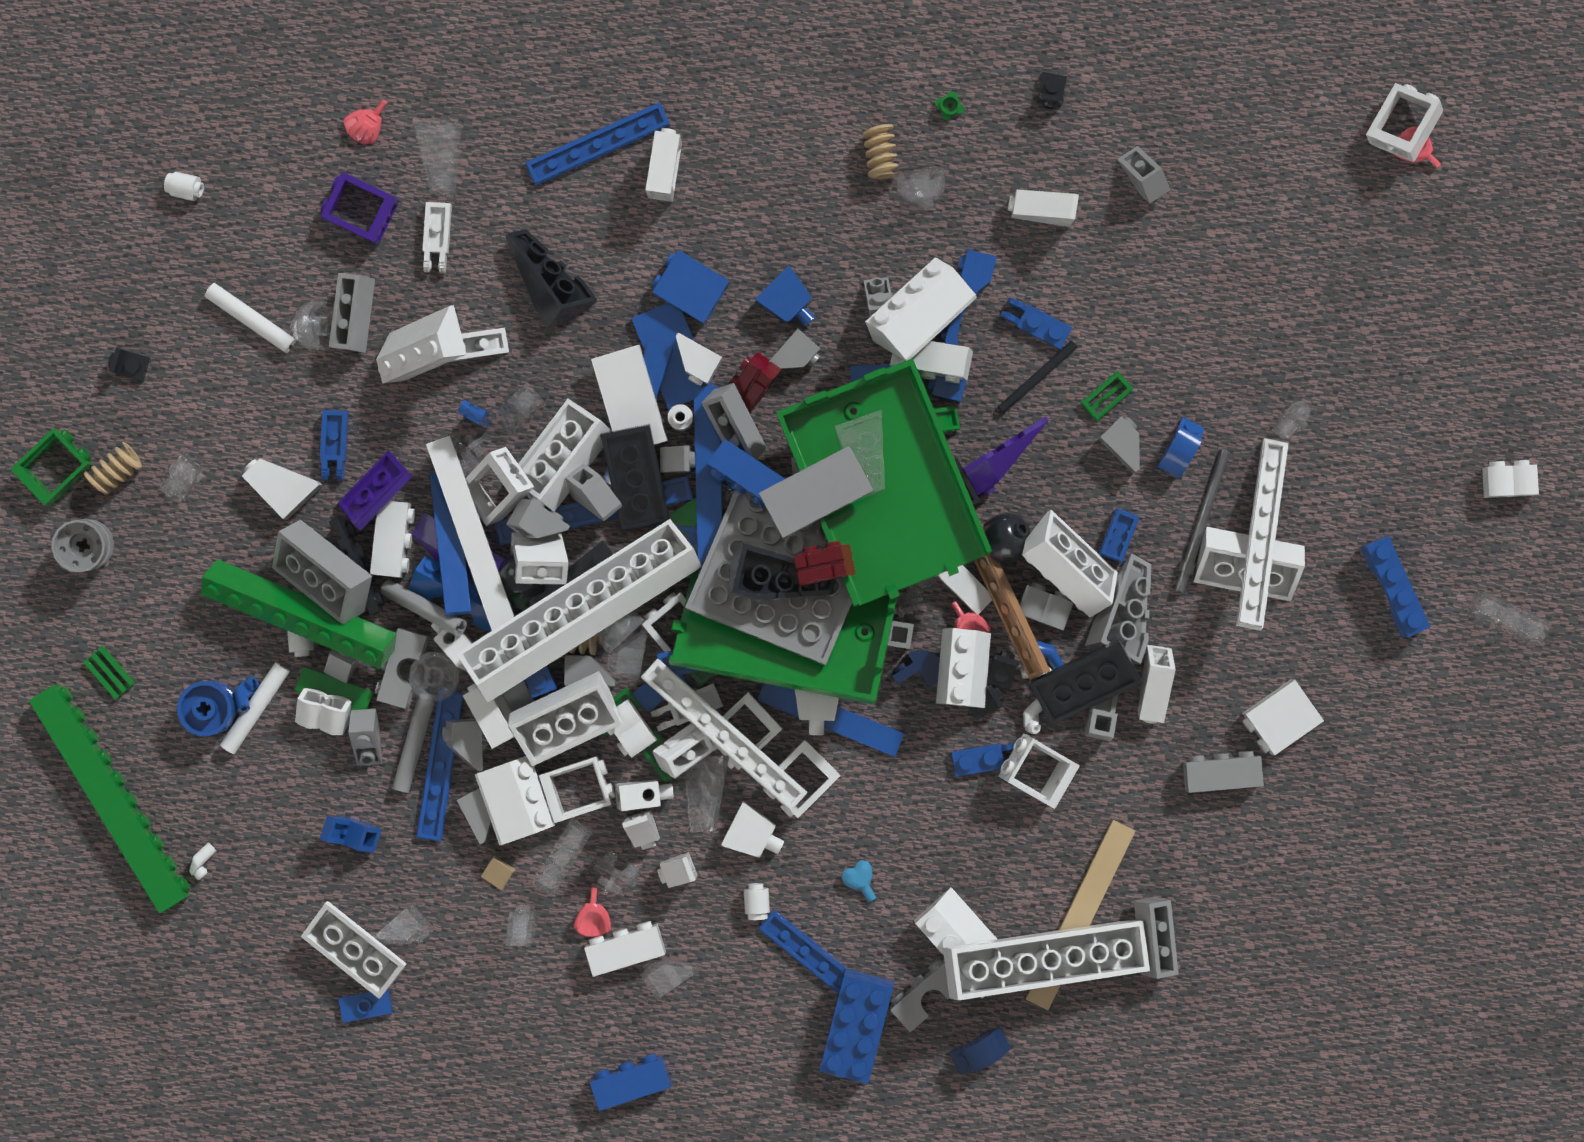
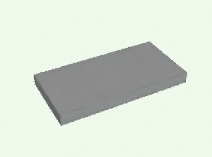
[759,446,874,539]

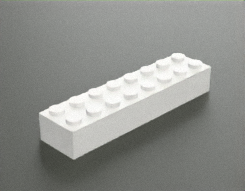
[943,919,1150,1000]

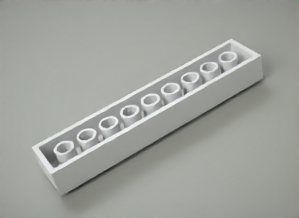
[456,519,702,703]

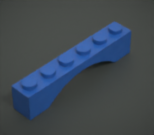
[928,250,997,404]

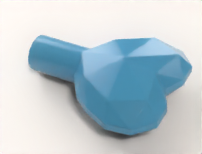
[841,860,876,902]

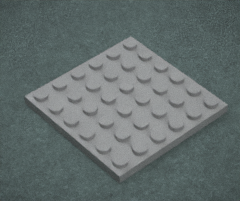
[685,492,852,666]

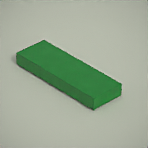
[295,667,374,710]

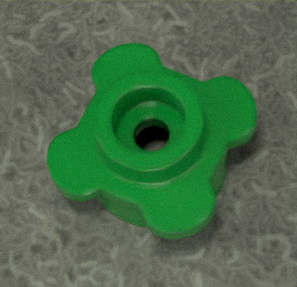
[935,92,964,121]

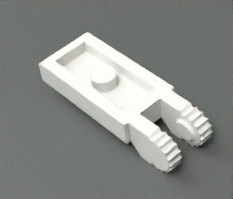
[422,202,452,273]
[650,683,723,732]

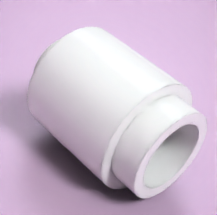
[164,172,204,201]
[668,404,694,431]
[287,631,314,657]
[744,883,770,920]

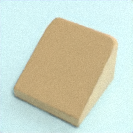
[481,856,516,890]

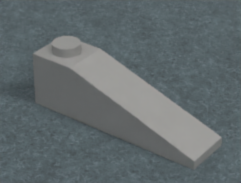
[1085,553,1151,664]

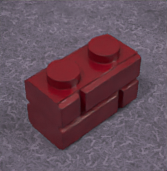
[728,353,781,413]
[794,541,856,585]

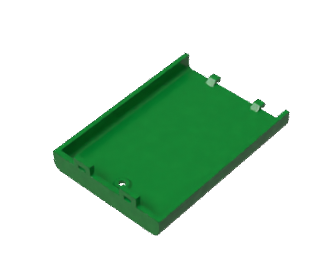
[776,358,992,607]
[669,550,899,705]

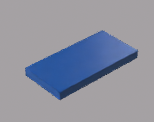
[631,303,712,410]

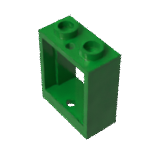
[10,428,94,506]

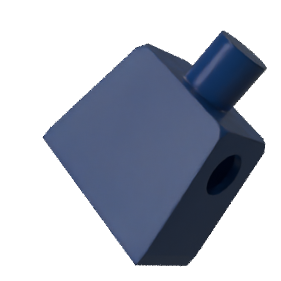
[755,266,816,328]

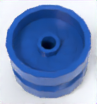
[177,681,239,736]

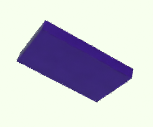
[337,450,413,531]

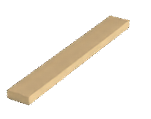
[1025,819,1135,1010]

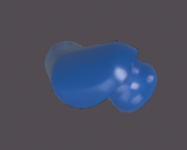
[1037,641,1064,669]
[234,677,259,713]

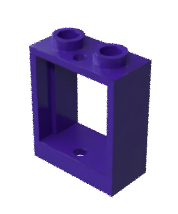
[320,172,400,245]

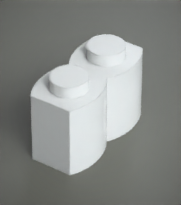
[1482,460,1539,498]
[295,688,351,735]
[607,699,657,758]

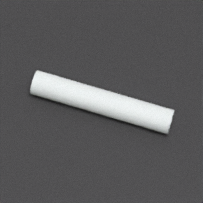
[205,283,296,354]
[220,662,290,754]

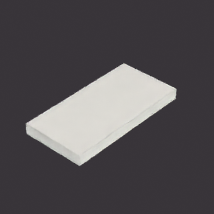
[591,345,668,445]

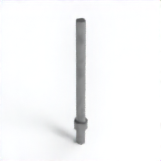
[1175,449,1230,593]

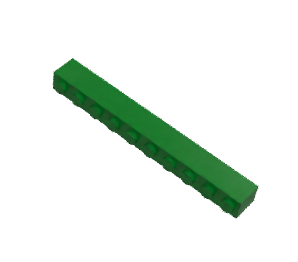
[29,684,190,914]

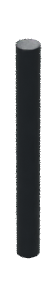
[997,340,1078,414]

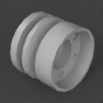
[51,519,114,573]

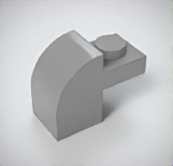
[1085,695,1118,741]

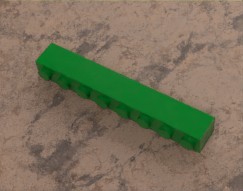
[201,559,397,669]

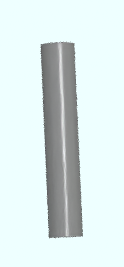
[380,579,467,636]
[392,692,436,793]

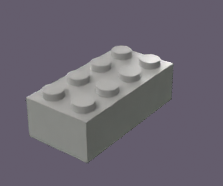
[272,520,372,625]

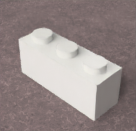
[890,341,973,384]
[370,501,415,578]
[584,921,666,977]

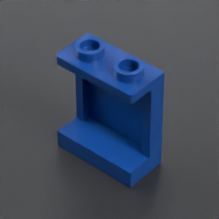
[651,250,730,325]

